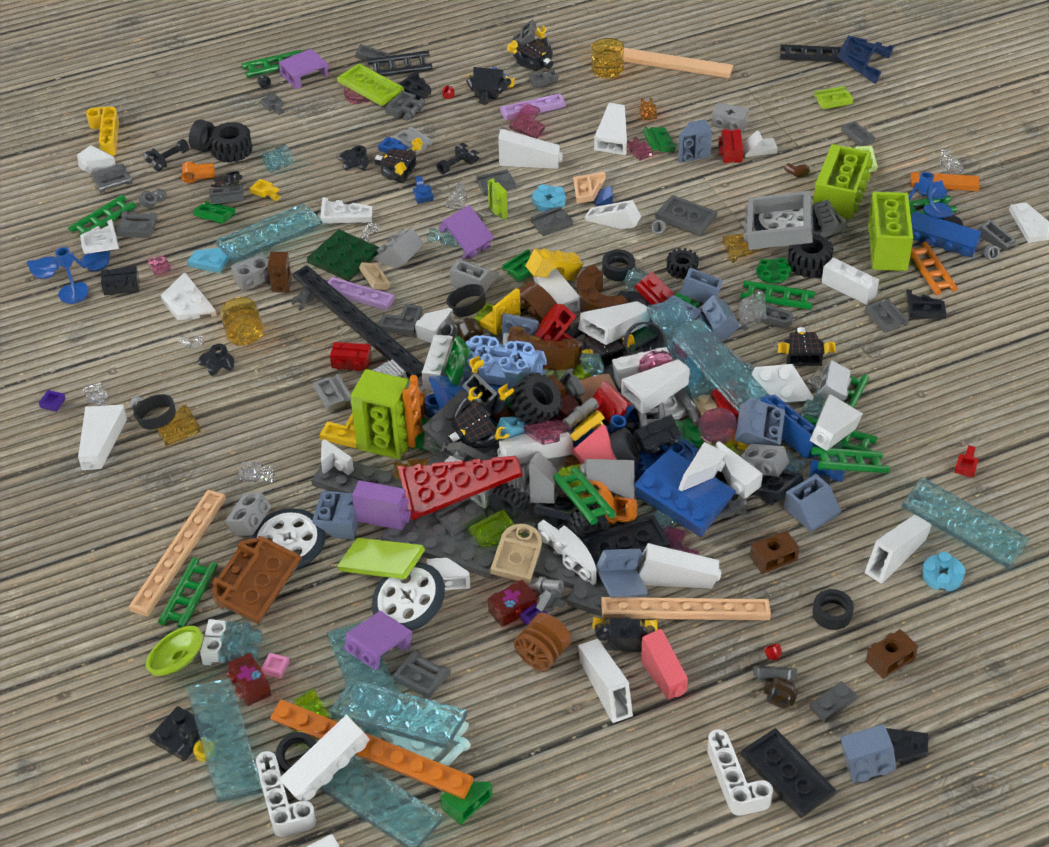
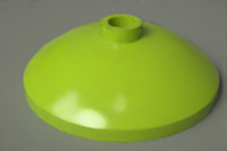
[146,626,203,676]

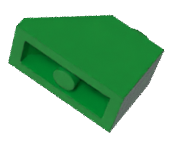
[440,781,493,825]

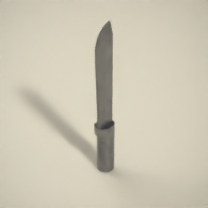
[676,387,701,426]

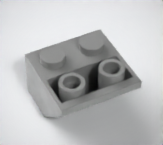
[374,227,424,268]
[450,259,499,293]
[526,452,561,503]

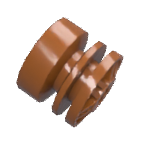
[514,613,571,671]

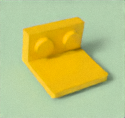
[480,288,521,335]

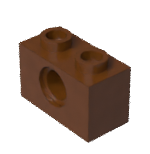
[268,252,292,292]
[750,530,799,574]
[866,629,918,679]

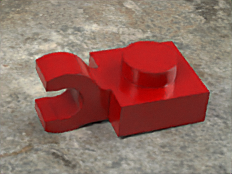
[954,445,979,478]

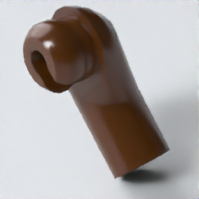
[784,163,810,177]

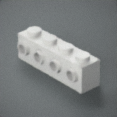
[279,714,370,801]

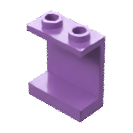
[279,49,329,89]
[439,205,494,260]
[344,611,412,671]

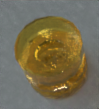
[591,38,624,78]
[220,297,264,346]

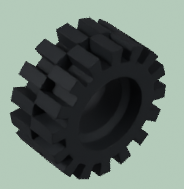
[666,248,699,279]
[488,483,528,520]
[568,504,608,538]

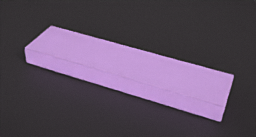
[500,93,566,120]
[328,277,395,311]

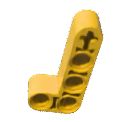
[86,106,119,156]

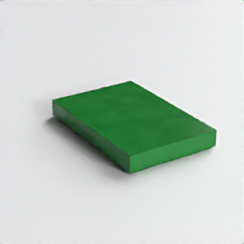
[444,336,470,386]

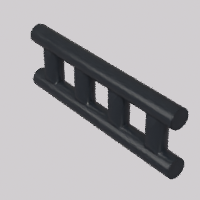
[780,44,843,62]
[367,50,432,76]

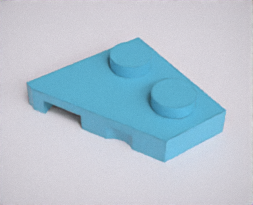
[187,247,234,273]

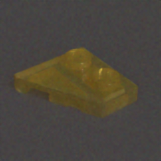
[722,233,757,263]
[157,404,201,446]

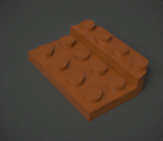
[212,536,302,625]

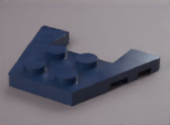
[837,35,895,84]

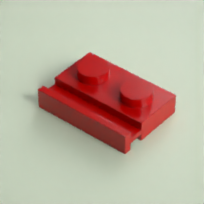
[634,271,675,308]
[592,381,632,423]

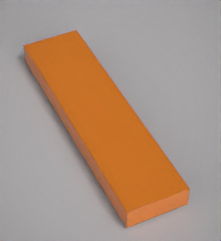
[910,172,980,191]

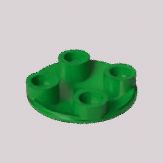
[756,257,792,283]

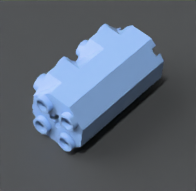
[463,335,547,387]

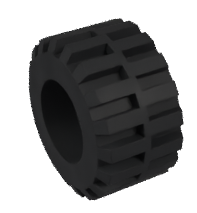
[209,122,253,163]
[787,233,834,278]
[509,372,562,426]

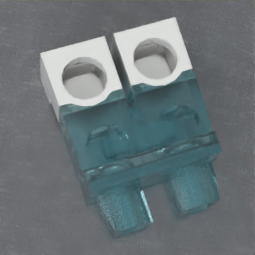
[200,619,263,666]

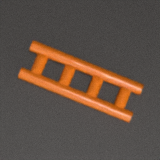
[910,242,958,295]
[402,375,423,448]

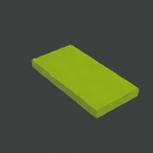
[337,63,404,106]
[337,538,425,579]

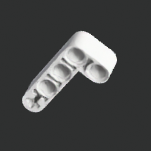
[707,729,773,816]
[256,751,316,837]

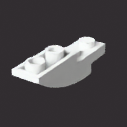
[538,520,596,585]

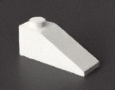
[584,200,641,229]
[716,441,763,499]
[678,442,726,491]

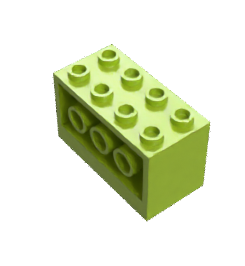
[813,144,873,219]
[868,192,913,271]
[350,369,410,460]

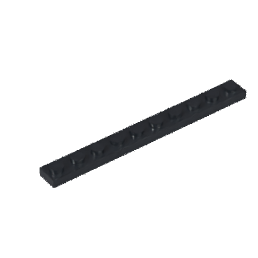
[293,265,424,378]

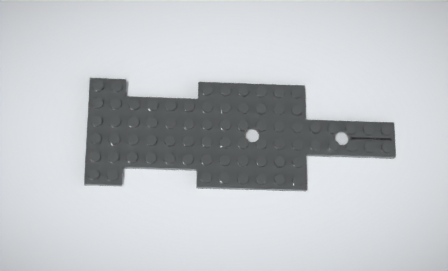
[311,455,637,617]

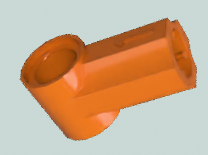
[182,161,215,183]

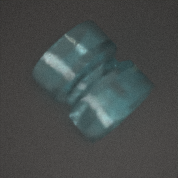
[263,144,293,173]

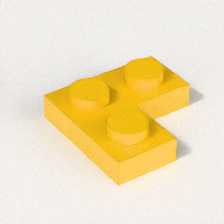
[320,413,357,448]

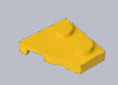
[570,410,605,441]

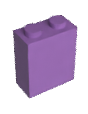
[352,480,411,530]

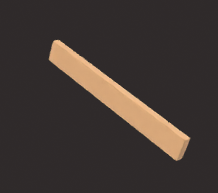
[608,46,733,78]
[129,490,226,617]
[601,597,771,620]

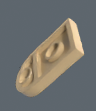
[490,524,542,584]

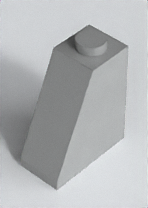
[580,459,634,499]

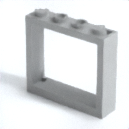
[744,191,813,250]

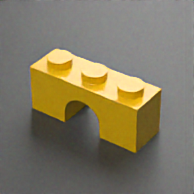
[526,248,583,281]

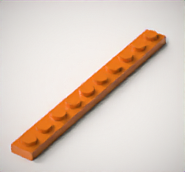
[270,699,474,800]

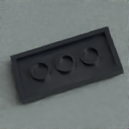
[579,515,671,573]
[741,728,836,818]

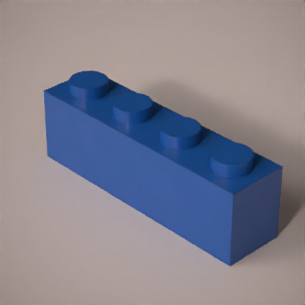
[911,211,981,258]
[760,394,819,459]

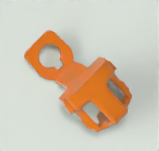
[581,480,637,524]

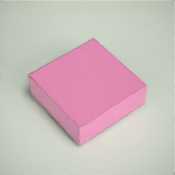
[261,653,290,679]

